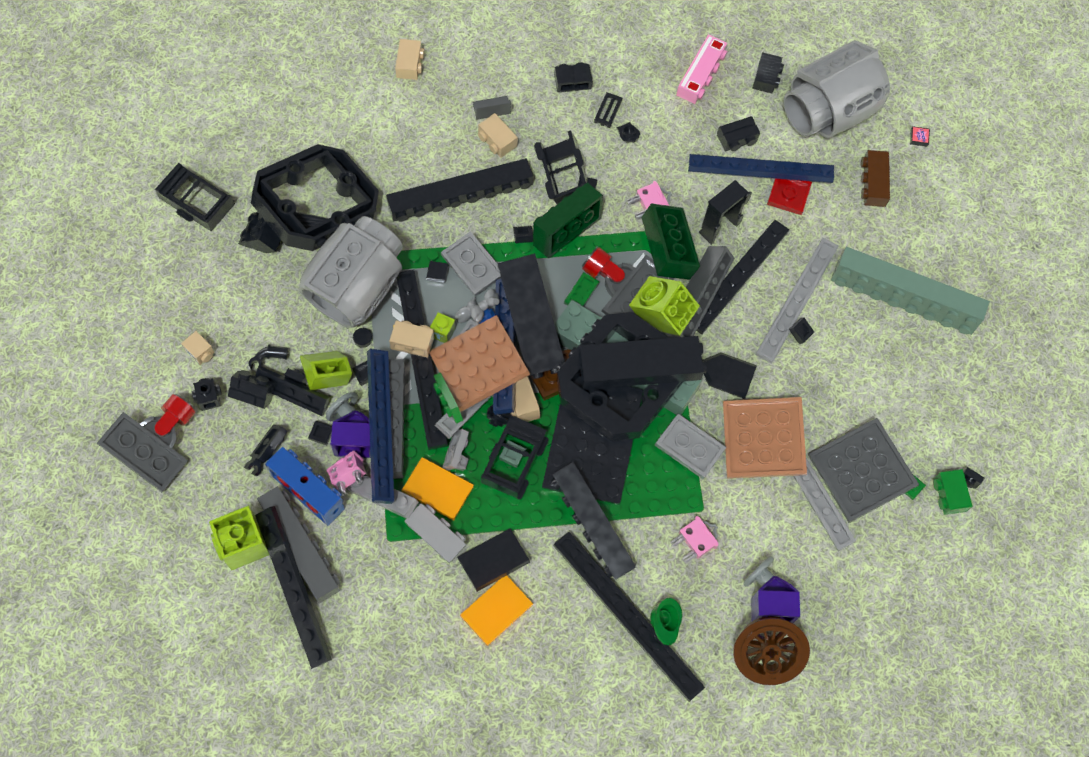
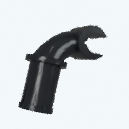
[249,344,288,370]

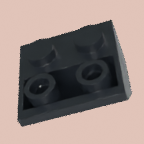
[238,212,281,253]

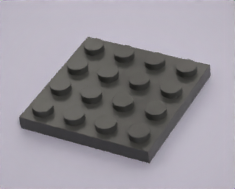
[808,418,919,523]

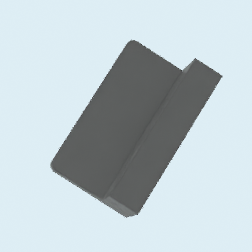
[473,96,511,120]

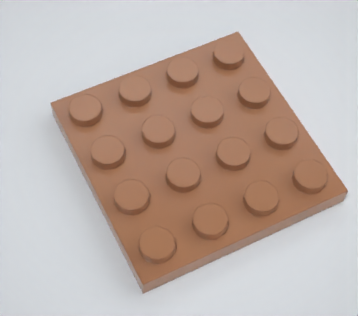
[429,315,530,412]
[723,397,807,479]

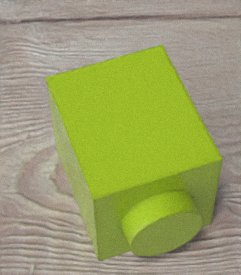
[430,312,456,343]

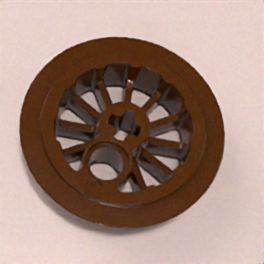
[733,616,810,685]

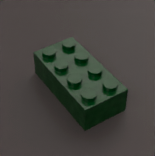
[533,183,603,258]
[641,203,700,280]

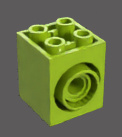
[629,276,700,336]
[209,506,269,571]

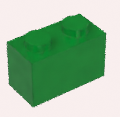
[933,469,973,515]

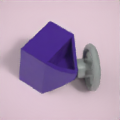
[326,392,370,458]
[743,556,800,623]

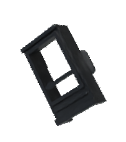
[534,130,588,204]
[155,163,235,231]
[699,180,752,245]
[481,415,548,499]

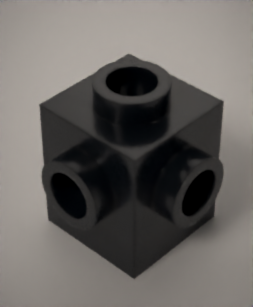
[192,378,222,411]

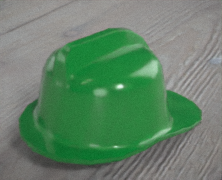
[650,598,683,645]

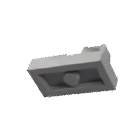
[442,429,469,471]

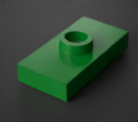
[564,272,599,307]

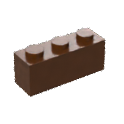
[861,150,890,207]

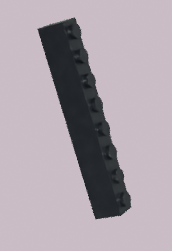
[386,158,533,222]

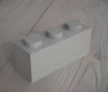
[404,503,466,564]

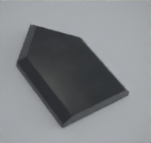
[702,352,757,399]

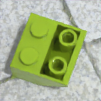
[300,351,352,390]

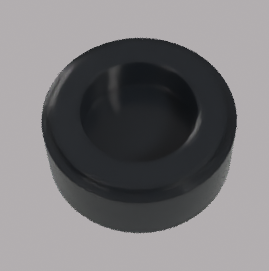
[353,328,373,348]

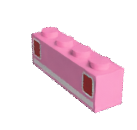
[676,34,728,104]

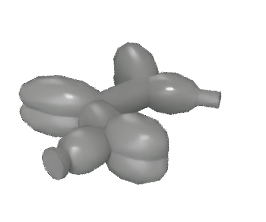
[455,289,499,323]

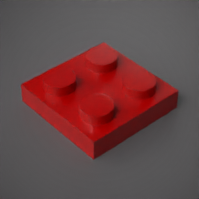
[767,178,812,215]

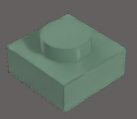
[499,440,526,468]

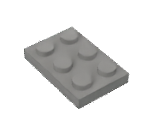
[441,231,501,296]
[655,414,726,479]

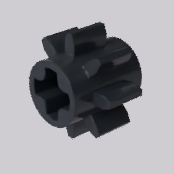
[487,405,511,427]

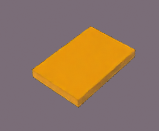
[401,457,474,520]
[460,576,533,647]

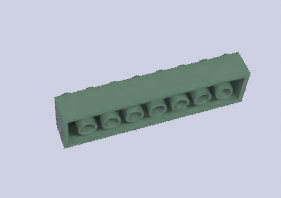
[831,246,990,335]
[554,300,703,415]

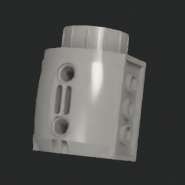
[784,40,890,138]
[299,216,403,329]

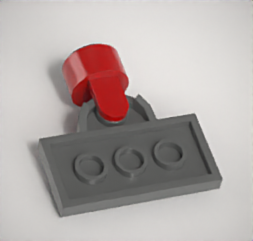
[582,247,675,315]
[97,394,196,493]

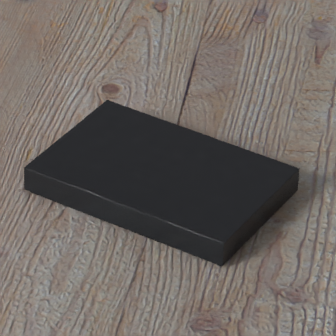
[457,529,530,592]

